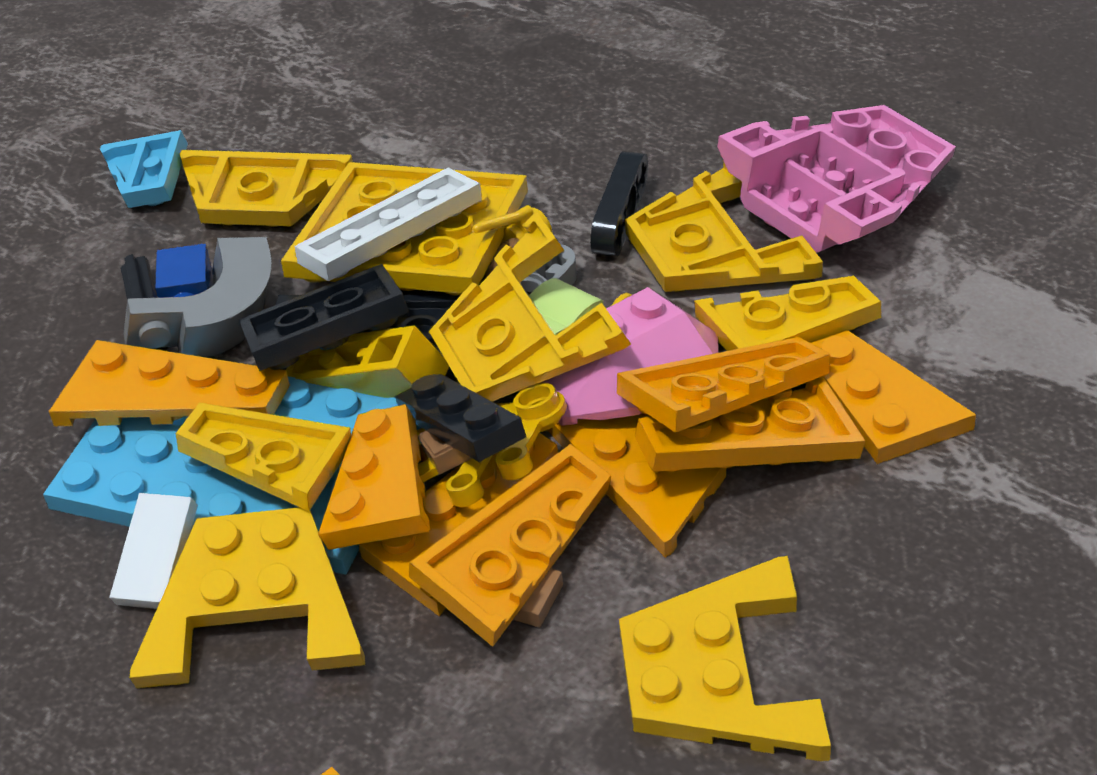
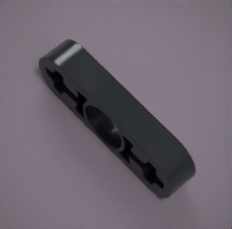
[590,151,648,257]

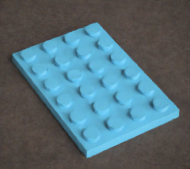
[43,376,421,575]

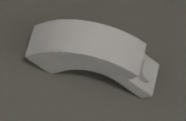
[123,237,271,358]

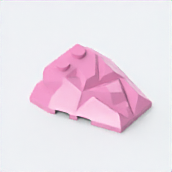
[717,105,956,253]

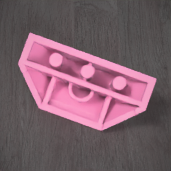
[540,287,719,426]

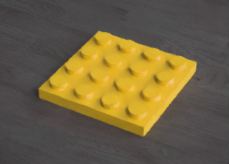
[281,162,528,296]

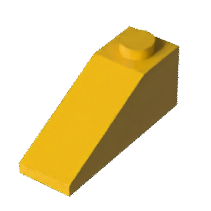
[286,325,449,398]

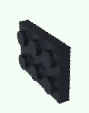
[239,264,409,372]

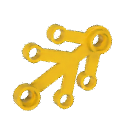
[417,383,567,507]

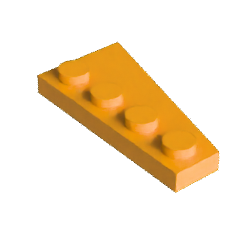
[617,337,830,433]
[635,376,865,472]
[409,444,611,647]

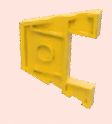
[625,161,823,292]
[429,212,631,402]
[129,507,365,689]
[619,556,831,761]

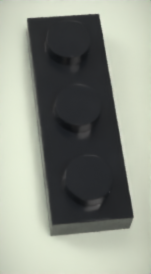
[395,374,526,462]

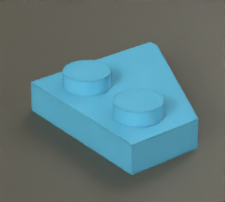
[100,130,188,208]

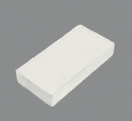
[109,493,198,609]

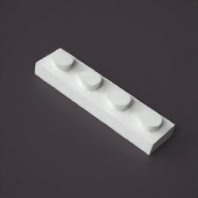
[295,168,482,281]

